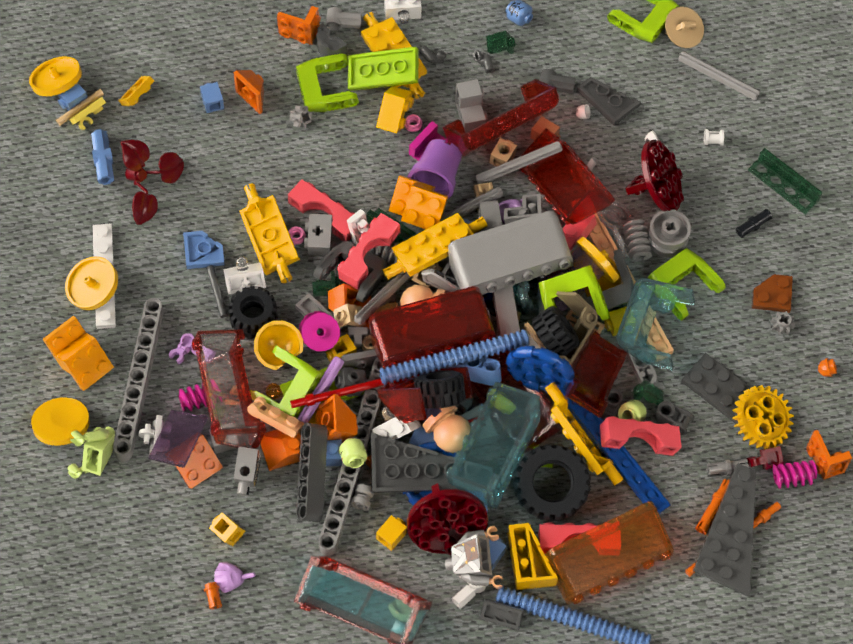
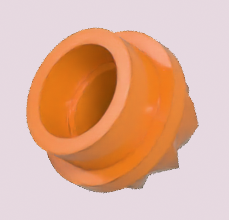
[818,358,837,377]

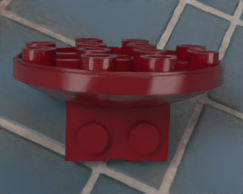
[625,140,684,212]
[407,483,488,555]

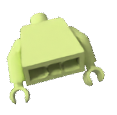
[68,426,115,479]

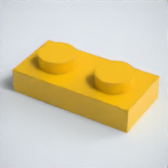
[118,76,154,106]

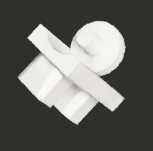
[138,415,172,455]

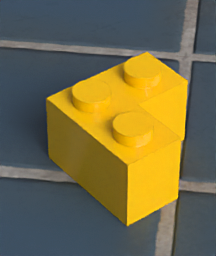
[376,86,414,133]

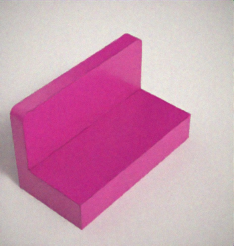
[409,121,448,161]

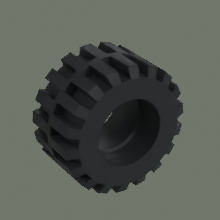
[228,286,278,339]
[532,306,580,356]
[414,370,466,409]

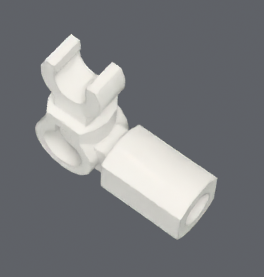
[452,576,486,609]

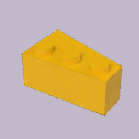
[507,523,558,590]

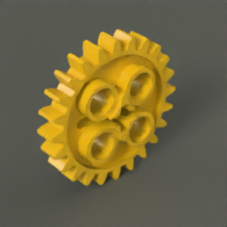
[732,385,794,449]

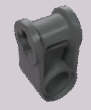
[596,389,623,421]
[655,401,694,435]

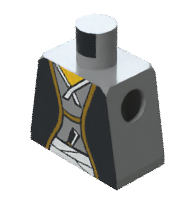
[234,447,261,496]

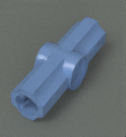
[91,129,114,185]

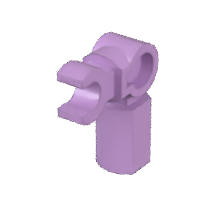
[169,333,215,364]

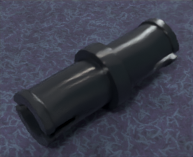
[735,209,772,238]

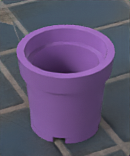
[408,139,462,199]

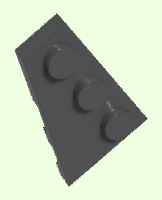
[577,77,641,125]

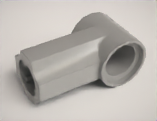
[326,7,362,31]

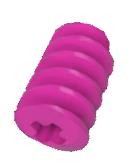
[178,380,222,414]
[773,460,817,489]

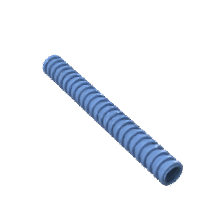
[379,329,530,385]
[496,586,651,644]

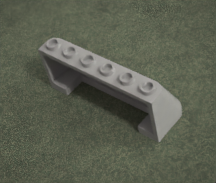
[448,211,573,300]

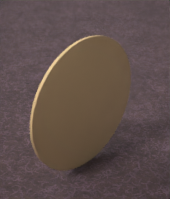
[665,7,704,48]

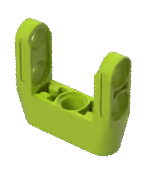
[607,0,679,43]
[296,53,359,112]
[647,248,726,320]
[538,265,610,321]
[247,345,323,418]

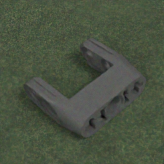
[313,241,389,303]
[567,249,639,317]

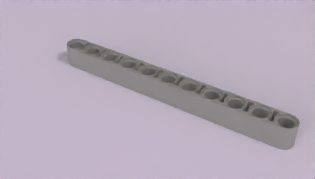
[319,356,391,556]

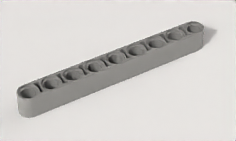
[479,200,520,337]
[113,298,163,462]

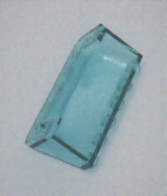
[446,382,541,509]

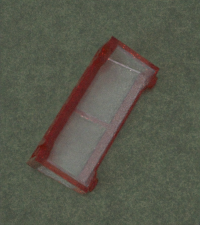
[192,329,266,449]

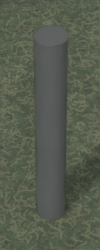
[206,265,228,318]

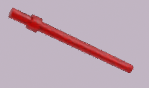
[290,378,406,408]

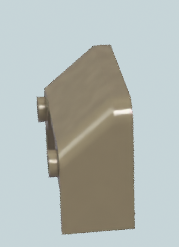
[554,291,598,368]

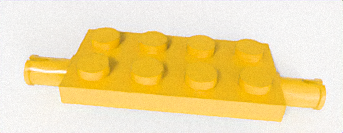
[361,12,427,99]
[239,183,300,283]
[382,213,488,280]
[544,382,623,486]

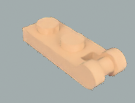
[247,396,304,438]

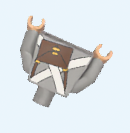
[445,526,503,589]

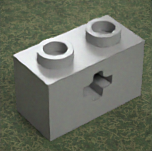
[304,214,332,256]

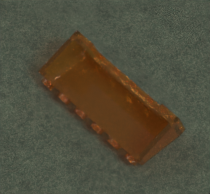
[546,501,674,605]

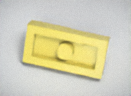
[69,97,106,130]

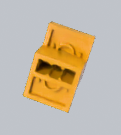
[389,175,448,229]
[42,316,114,391]

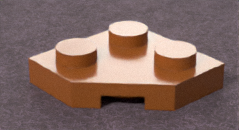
[752,274,793,313]

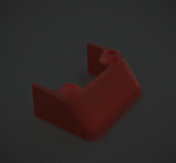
[377,367,474,424]

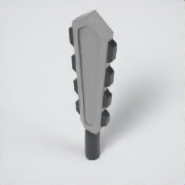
[421,269,496,317]

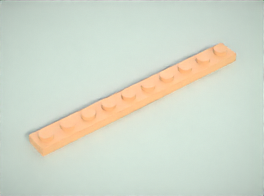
[572,196,674,360]

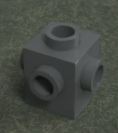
[334,367,366,397]

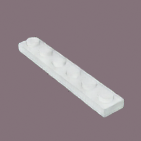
[93,224,116,329]

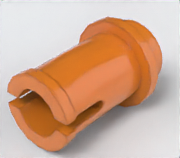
[204,582,222,610]

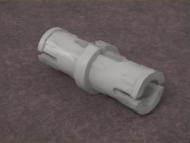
[707,459,749,475]

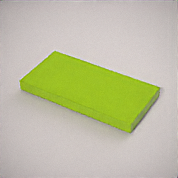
[348,46,419,91]

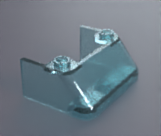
[616,278,695,370]

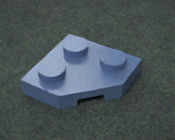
[183,231,225,269]

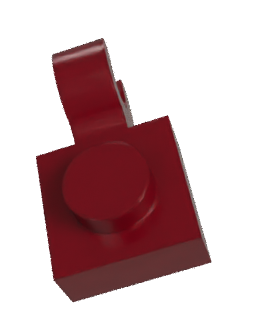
[746,446,784,470]

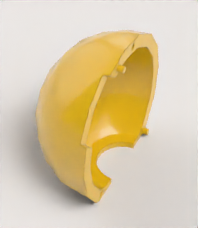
[254,320,303,370]

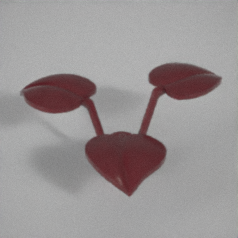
[120,139,184,225]

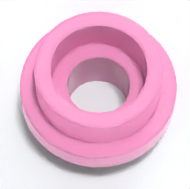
[404,114,422,132]
[289,226,306,245]

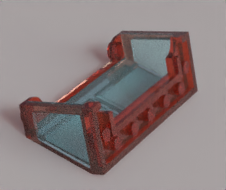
[294,556,432,644]

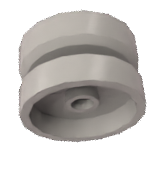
[647,210,691,257]

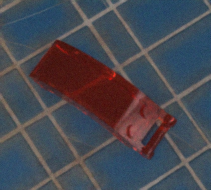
[565,331,628,418]

